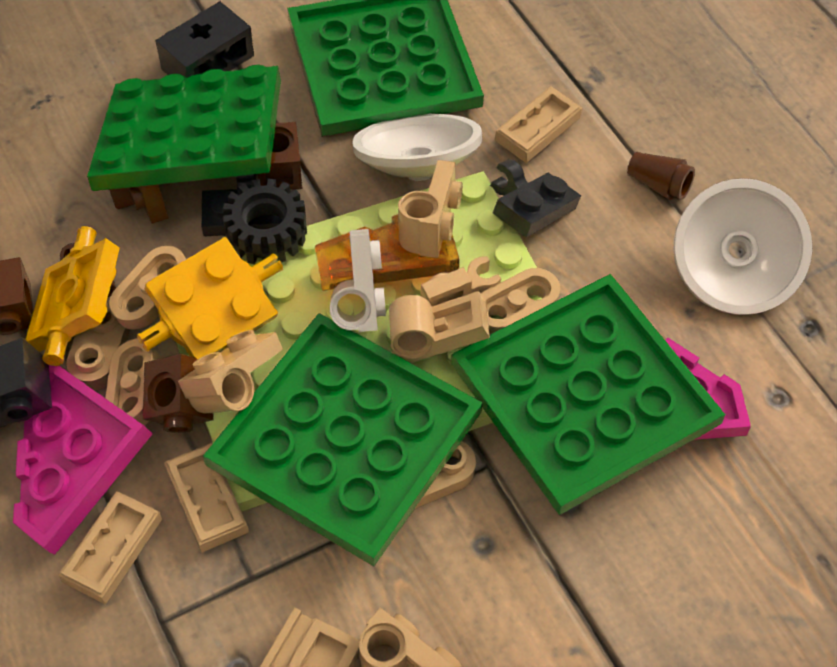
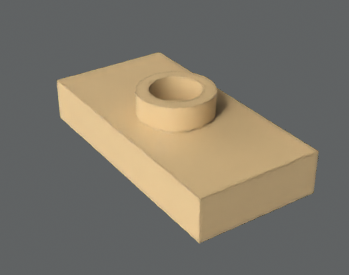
[495,86,582,163]
[164,443,249,553]
[58,491,162,605]

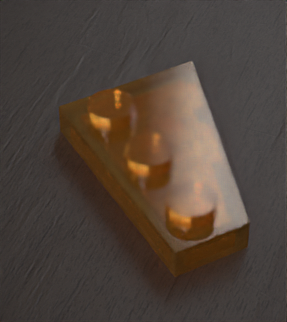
[315,214,460,291]

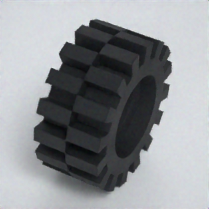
[223,178,307,265]

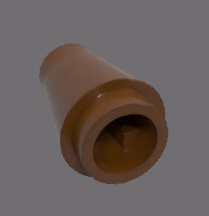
[627,151,695,200]

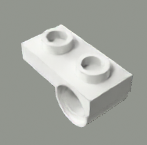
[330,229,386,332]

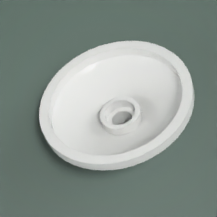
[352,114,482,181]
[673,179,812,315]

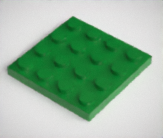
[287,0,484,137]
[87,65,281,191]
[451,273,726,515]
[203,313,483,567]

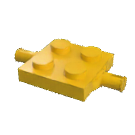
[25,226,120,366]
[137,236,283,359]

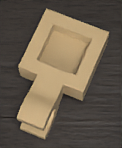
[421,256,501,306]

